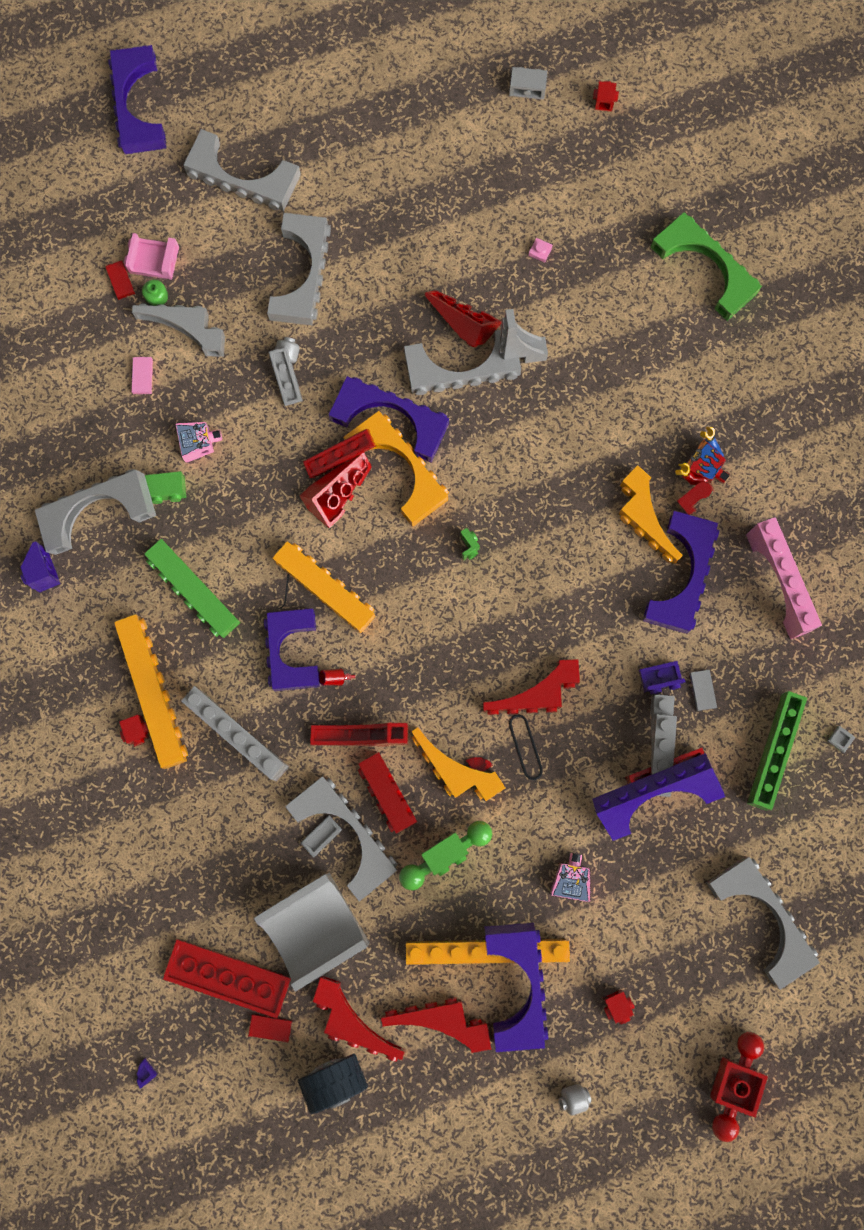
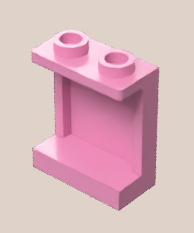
[124,233,179,280]

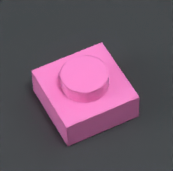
[529,238,553,263]

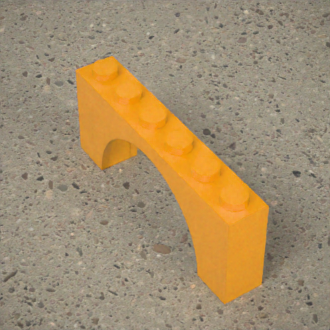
[343,411,449,527]

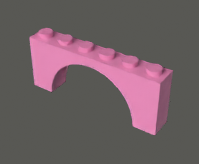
[746,517,822,639]

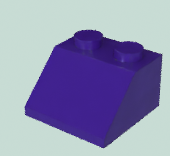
[20,541,61,593]

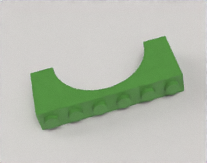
[651,212,762,321]

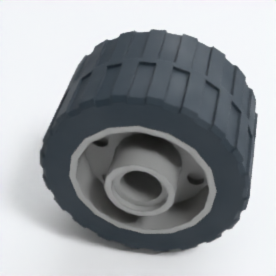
[298,1054,368,1115]

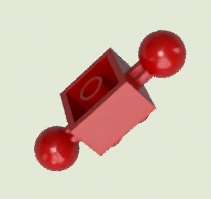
[710,1032,768,1142]

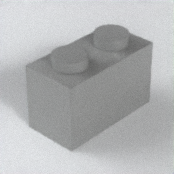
[509,67,547,99]

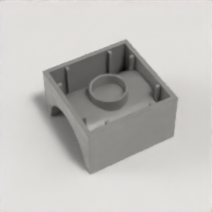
[254,873,370,992]

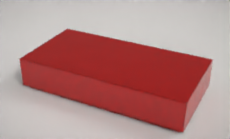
[105,260,135,300]
[248,1014,293,1042]

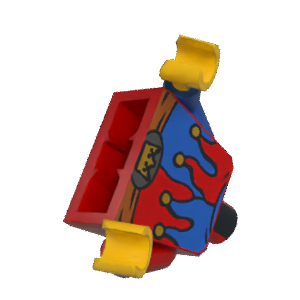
[675,427,730,486]

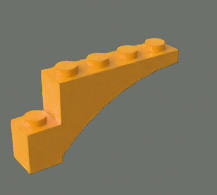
[619,465,683,565]
[411,727,505,801]

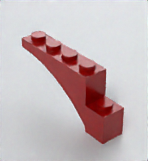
[483,659,580,715]
[310,723,408,747]
[313,976,405,1062]
[381,997,491,1053]

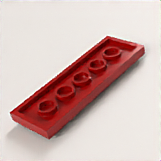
[163,939,291,1019]

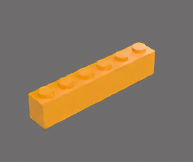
[272,541,375,634]

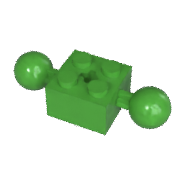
[399,821,492,891]

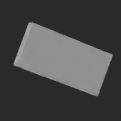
[689,670,717,711]
[300,815,343,858]

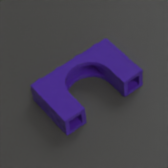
[264,609,321,691]

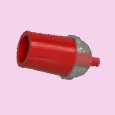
[319,667,355,687]

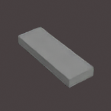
[268,347,303,406]

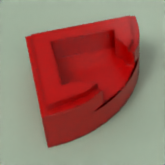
[466,757,493,772]

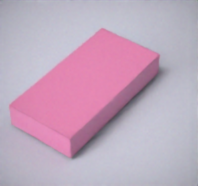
[132,357,153,394]

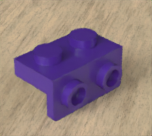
[638,661,685,695]

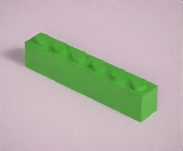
[144,539,240,639]
[747,691,807,811]

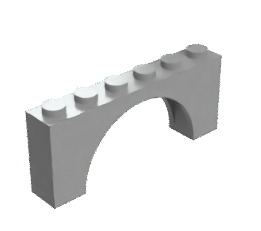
[183,129,301,211]
[267,213,331,326]
[404,330,521,395]
[35,469,156,555]
[181,686,290,782]
[285,776,398,902]
[706,857,820,990]

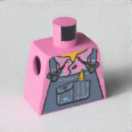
[176,422,222,462]
[550,853,590,902]

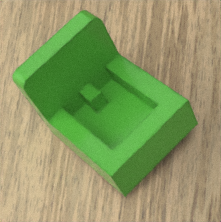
[460,528,480,560]

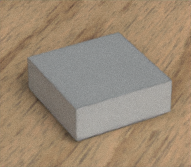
[827,726,855,753]

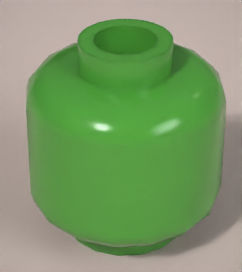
[142,279,168,306]

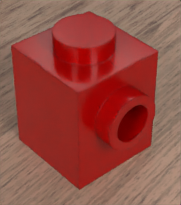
[593,81,619,112]
[119,715,149,747]
[603,989,635,1025]

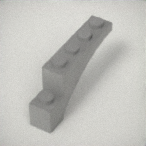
[132,304,225,357]
[499,309,548,363]
[650,694,677,797]

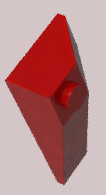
[424,290,501,347]
[299,453,372,528]

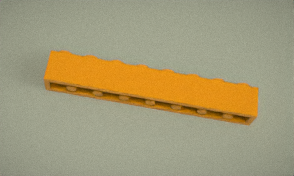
[114,614,188,769]
[406,939,570,965]

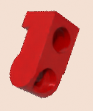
[677,482,714,515]

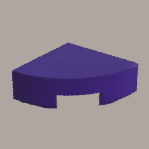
[137,1058,158,1089]

